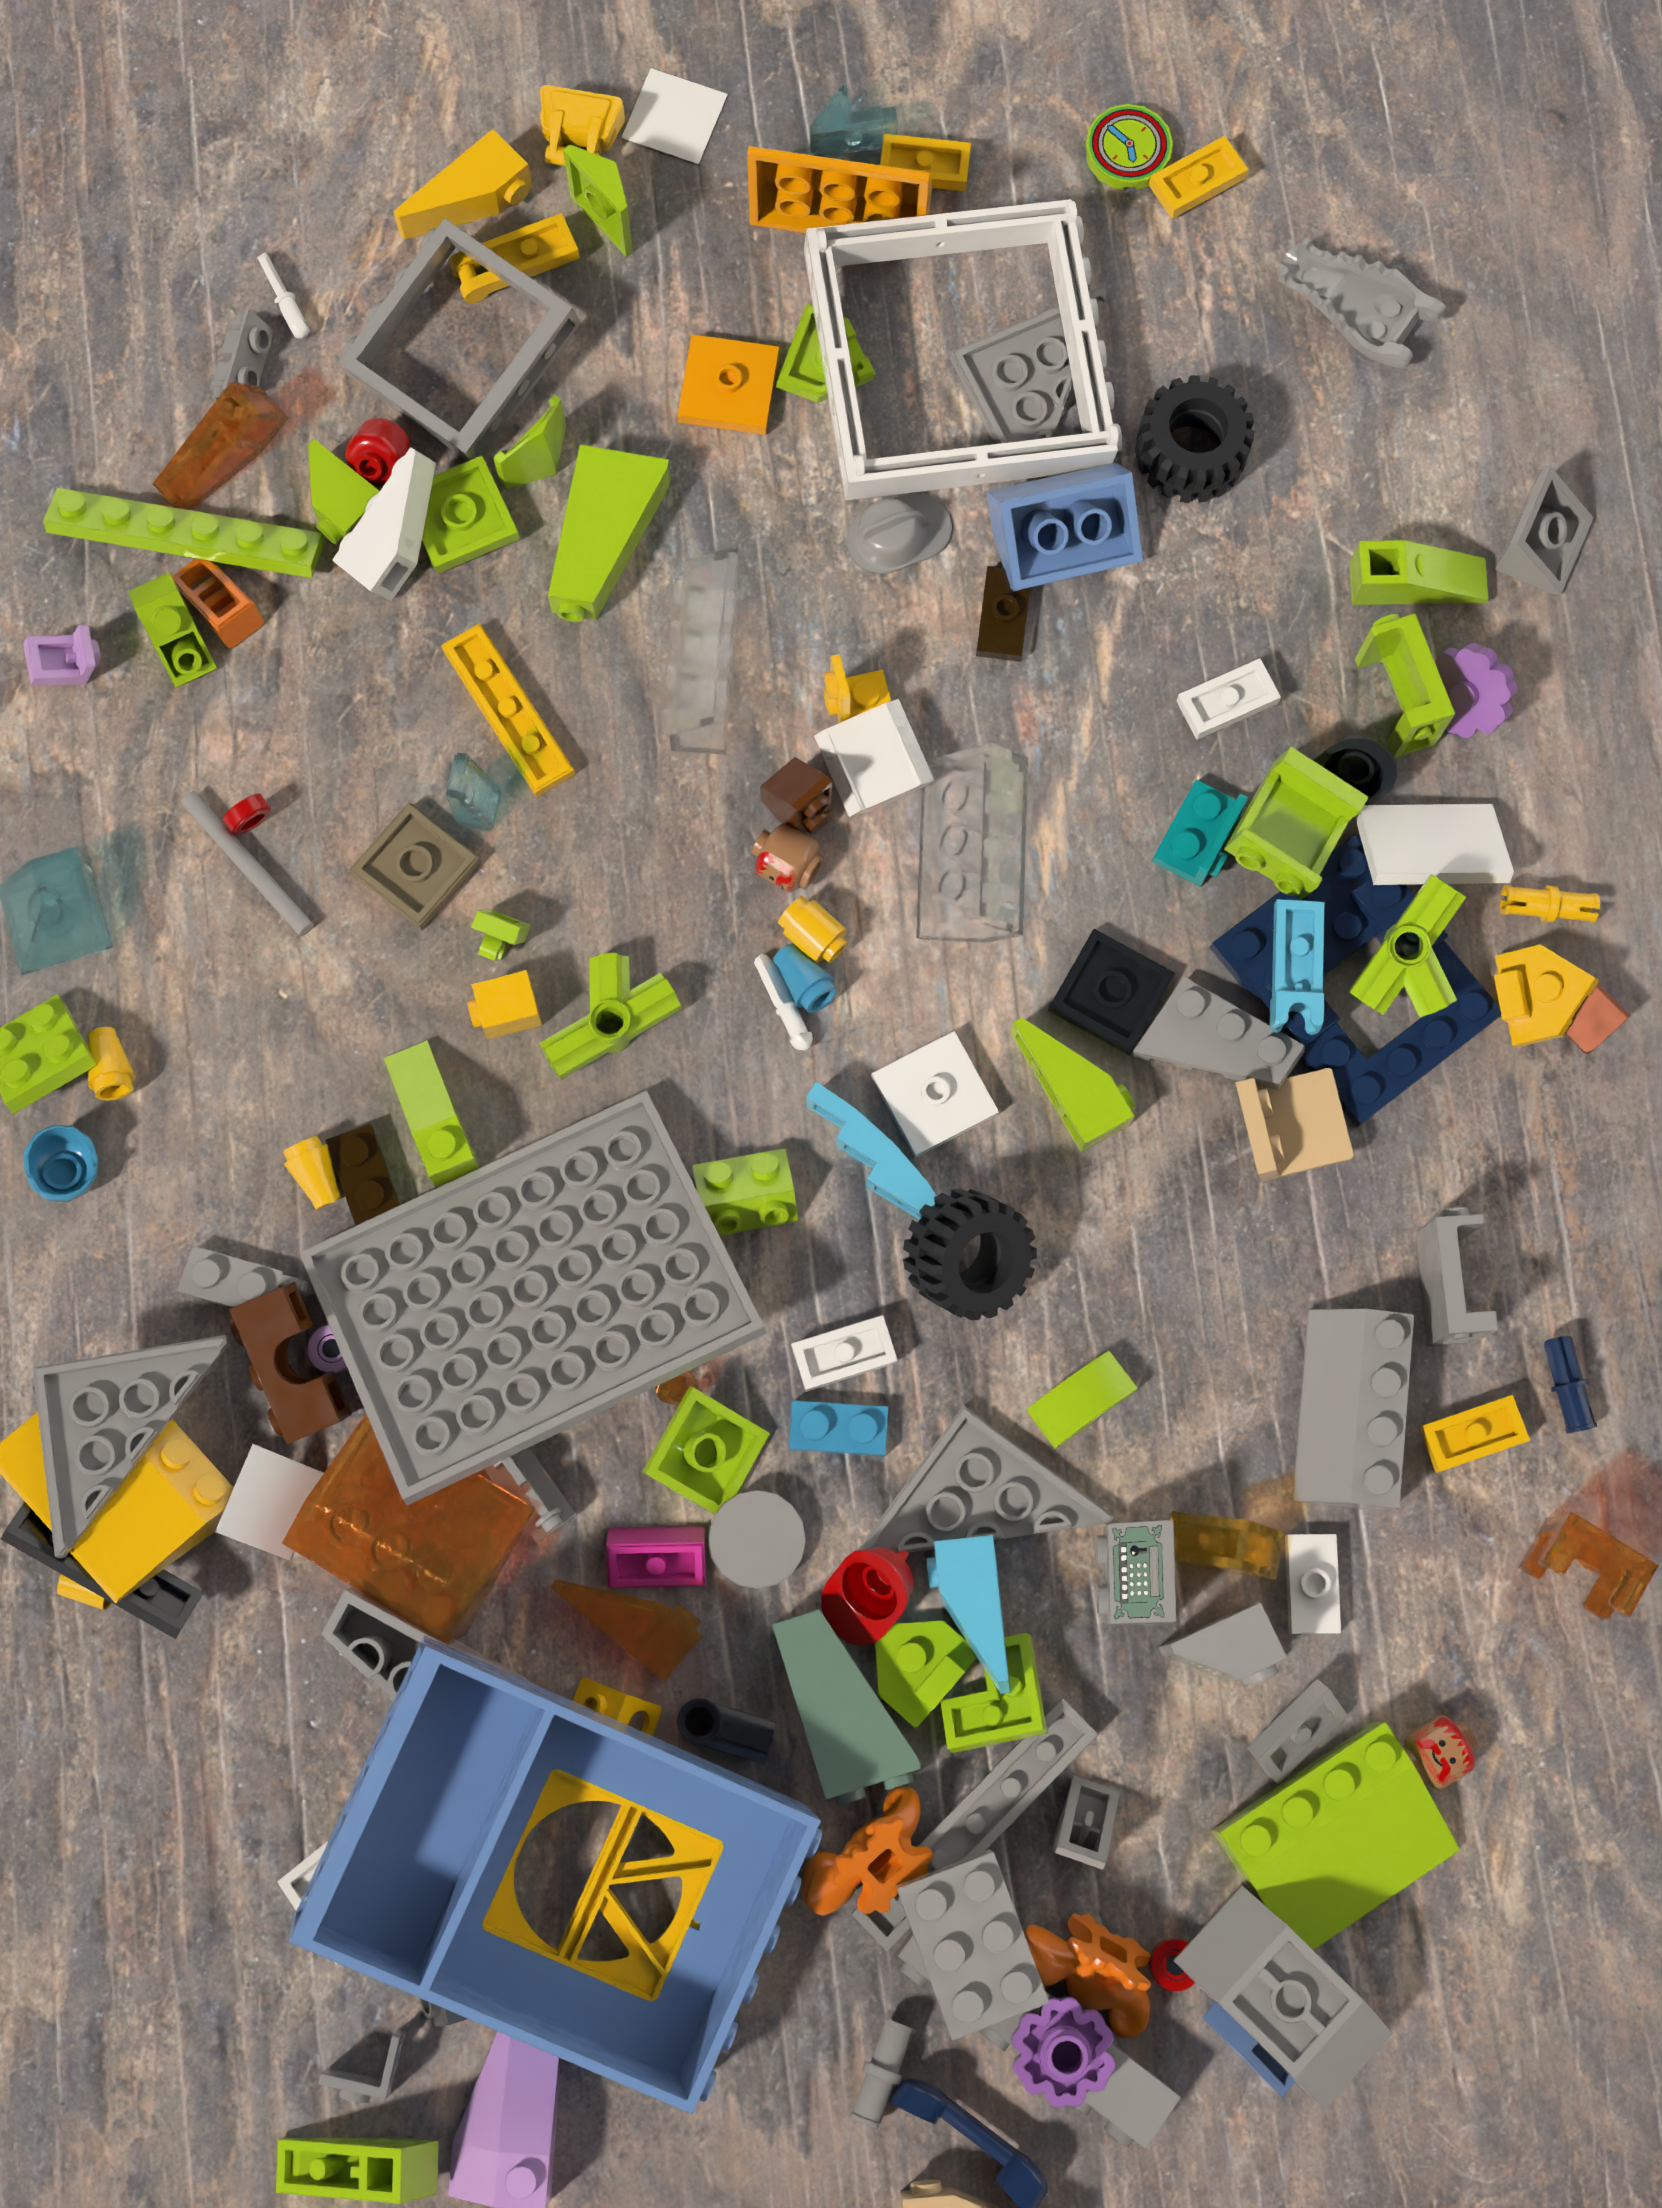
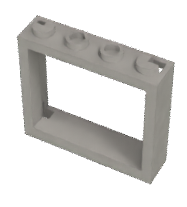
[338,218,581,461]

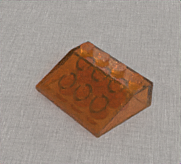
[282,1414,536,1645]

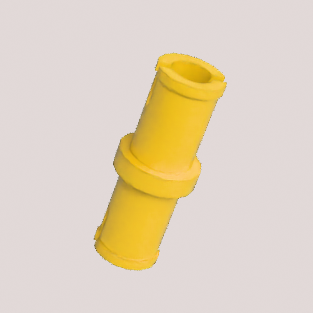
[1500,885,1600,923]

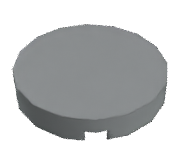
[707,1490,806,1589]

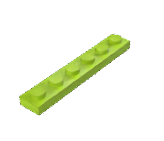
[43,487,324,578]

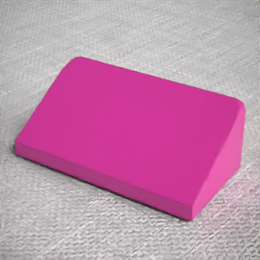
[606,1526,706,1588]

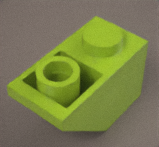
[128,572,217,688]

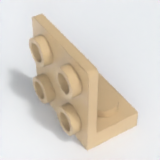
[1235,1068,1354,1182]

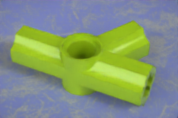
[1349,874,1466,1018]
[539,953,682,1081]

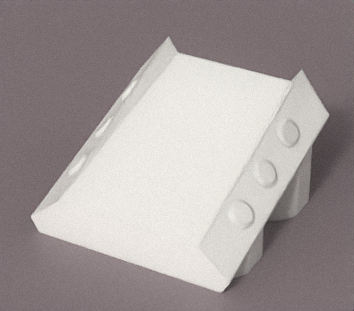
[814,699,934,817]

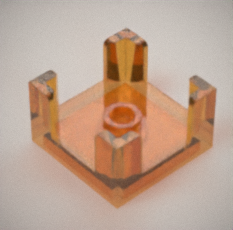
[1518,1511,1659,1620]

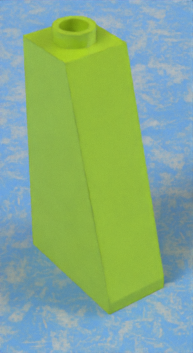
[548,445,671,622]

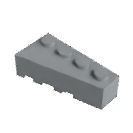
[321,1586,528,1702]

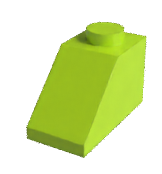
[308,439,380,544]

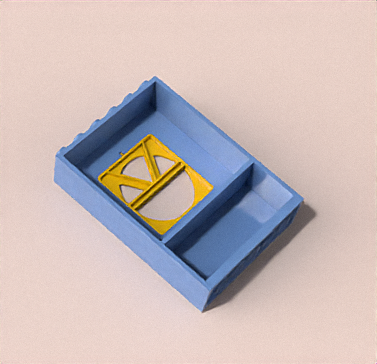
[289,1635,822,2114]

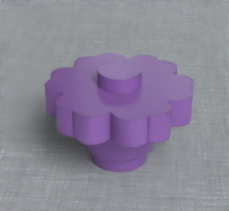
[1435,643,1518,738]
[1011,1997,1115,2107]

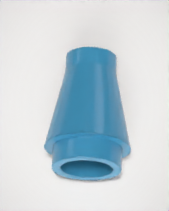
[773,943,838,1014]

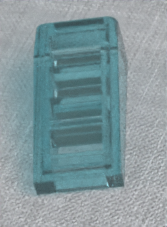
[445,752,501,831]

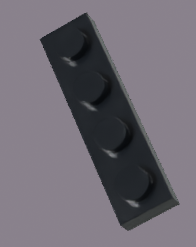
[1,1502,204,1639]

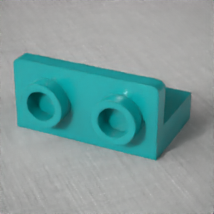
[1152,779,1248,887]

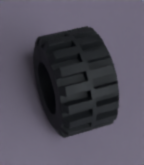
[1135,375,1255,503]
[903,1188,1037,1320]

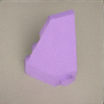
[448,2031,561,2208]

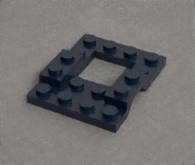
[1209,835,1501,1128]

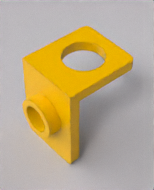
[573,1677,662,1736]

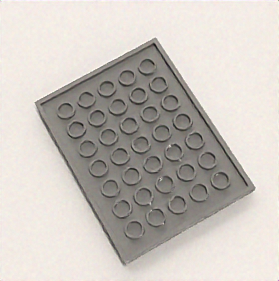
[299,1090,767,1506]

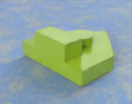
[776,303,876,403]
[875,1620,977,1729]

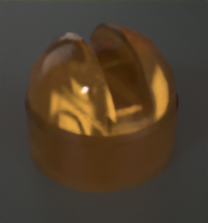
[655,1371,699,1406]

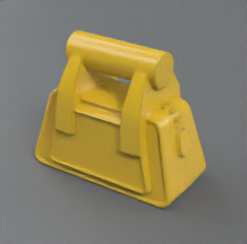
[540,85,625,166]

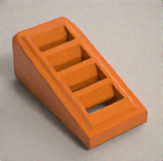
[172,558,264,649]

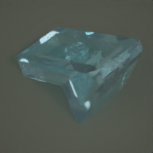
[809,83,898,157]

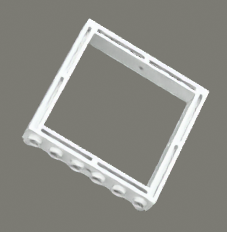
[804,199,1122,501]

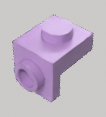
[23,625,100,686]

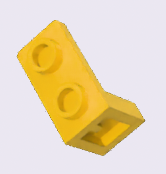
[823,654,891,723]

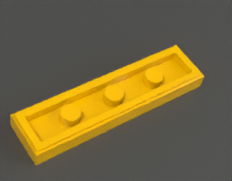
[441,623,575,798]

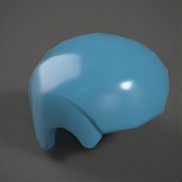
[23,1125,98,1202]

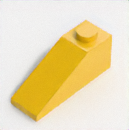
[393,129,532,240]

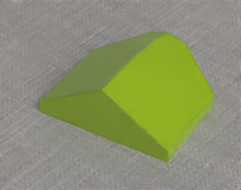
[494,394,566,490]

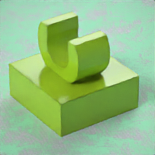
[471,908,531,961]

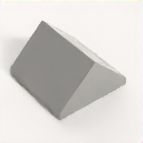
[1494,466,1593,594]

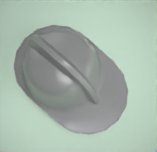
[846,493,952,574]

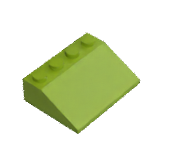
[1212,1721,1460,1950]

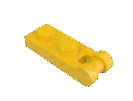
[448,213,580,304]

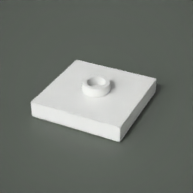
[871,1031,999,1158]

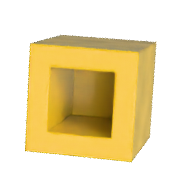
[467,970,542,1040]

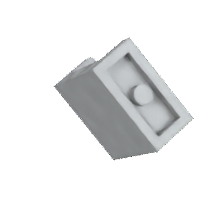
[1415,1207,1498,1346]

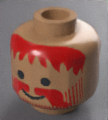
[751,823,824,893]
[1404,1714,1479,1790]

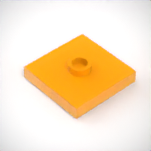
[677,334,779,435]

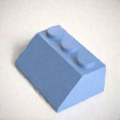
[986,462,1143,591]

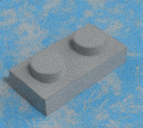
[1247,1679,1348,1784]

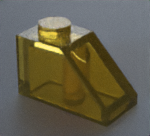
[1170,1511,1284,1580]

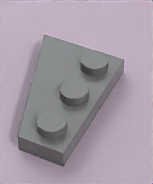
[1133,977,1305,1090]

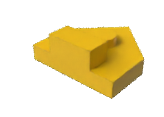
[1494,944,1600,1048]

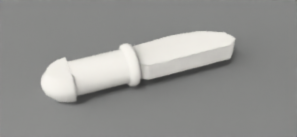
[257,252,310,339]
[754,954,813,1051]

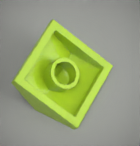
[563,144,633,257]
[642,1386,770,1514]

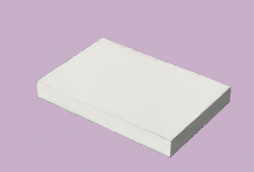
[1355,804,1514,885]

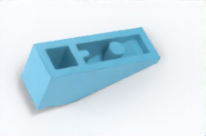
[927,1535,1011,1694]

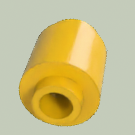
[778,896,848,964]

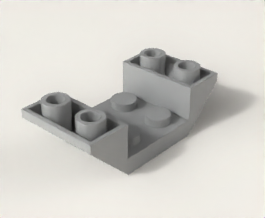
[1173,1886,1393,2110]

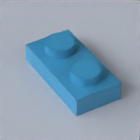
[789,1400,888,1457]

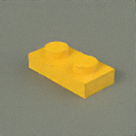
[880,134,971,192]
[1149,135,1248,219]
[1418,1395,1530,1473]

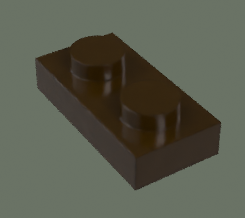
[326,1123,401,1226]

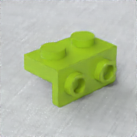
[692,1148,798,1235]

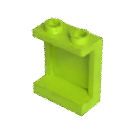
[1355,613,1455,758]
[1224,746,1368,900]

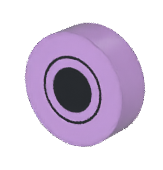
[308,1325,348,1374]

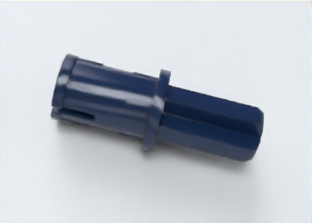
[1544,1335,1598,1434]

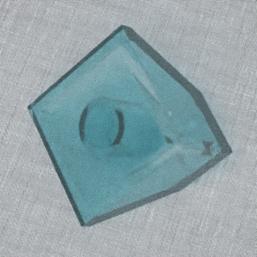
[0,846,113,975]

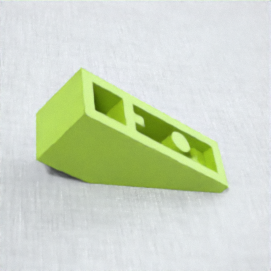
[1010,1017,1136,1152]
[384,1040,479,1187]
[276,2137,438,2204]

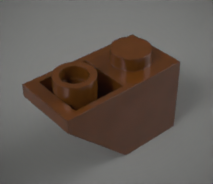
[760,757,833,835]

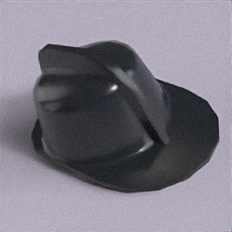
[1313,735,1398,819]

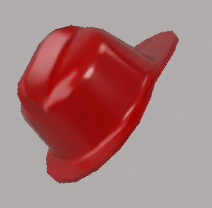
[821,1547,914,1646]

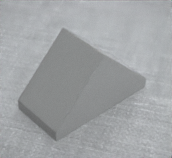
[1049,1775,1120,1870]

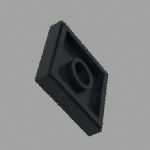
[1048,929,1175,1056]

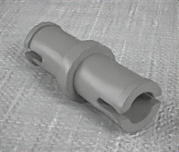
[849,2018,915,2130]

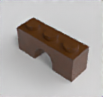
[229,1282,352,1444]

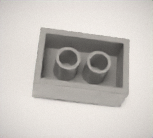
[895,1849,1049,2041]

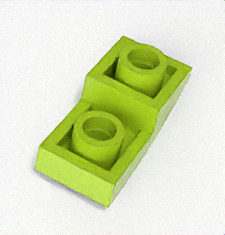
[1026,1350,1138,1449]

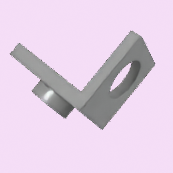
[318,2029,407,2103]

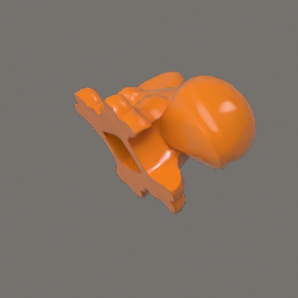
[800,1786,934,1916]
[1023,1914,1151,2039]

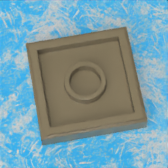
[349,801,481,931]

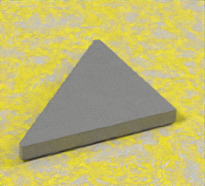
[950,286,1107,485]
[33,1335,228,1558]
[858,1405,1115,1554]

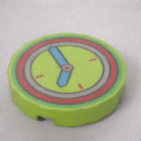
[1085,104,1173,190]

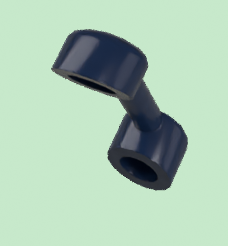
[889,2079,1048,2208]

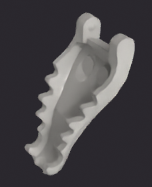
[1277,238,1446,368]

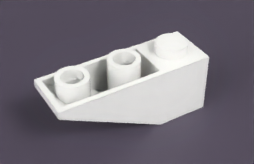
[332,447,436,601]

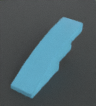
[806,1081,937,1220]

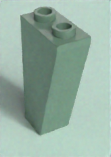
[772,1610,921,1806]

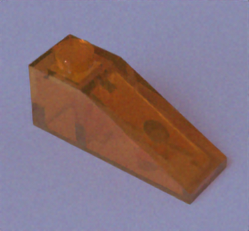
[153,381,289,510]
[550,1579,704,1683]

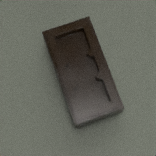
[976,566,1030,662]

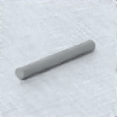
[181,791,314,936]

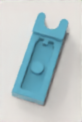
[1270,899,1324,1035]

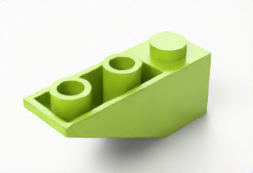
[1349,540,1488,605]

